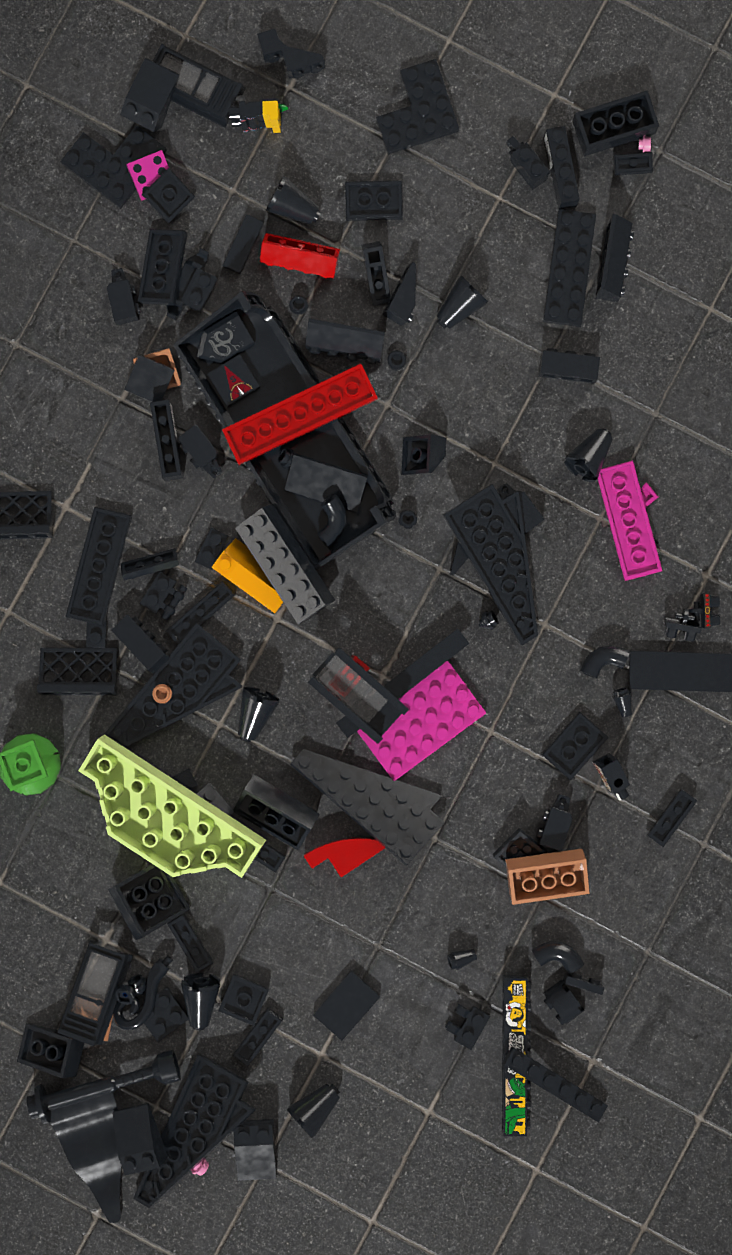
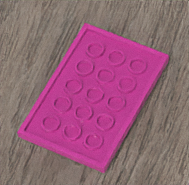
[357,661,486,781]

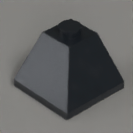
[401,434,447,475]

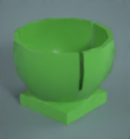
[0,733,61,796]

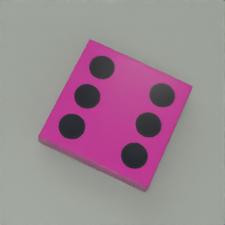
[126,150,169,201]

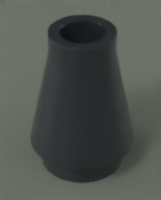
[612,688,633,717]
[447,949,477,970]

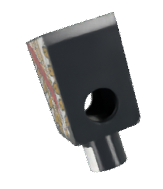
[593,753,630,800]

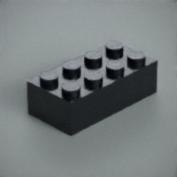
[572,90,659,156]

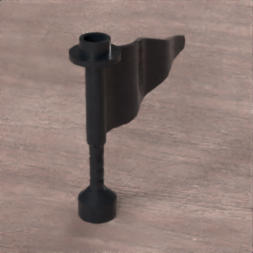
[26,1049,181,1223]

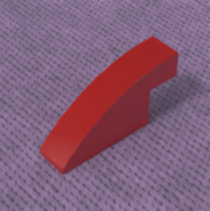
[304,837,385,877]

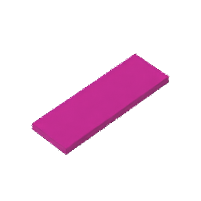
[597,460,662,581]

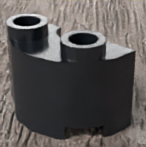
[543,979,585,1025]

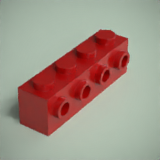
[260,233,340,278]

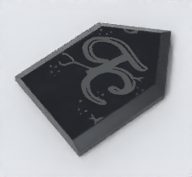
[196,311,255,363]

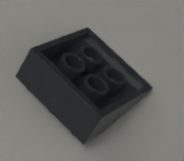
[108,864,190,940]

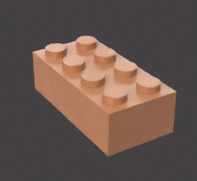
[505,849,590,905]

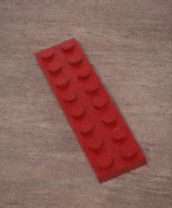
[222,364,378,465]

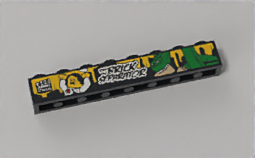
[502,975,531,1137]

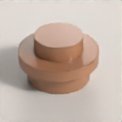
[152,684,172,703]

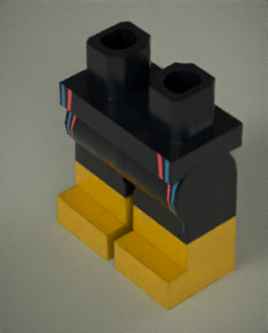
[229,101,281,133]

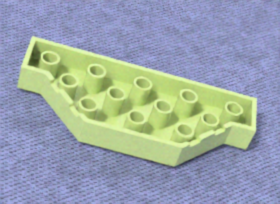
[79,735,266,878]

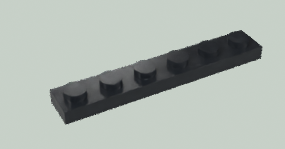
[502,1046,608,1123]

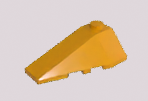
[212,538,283,613]

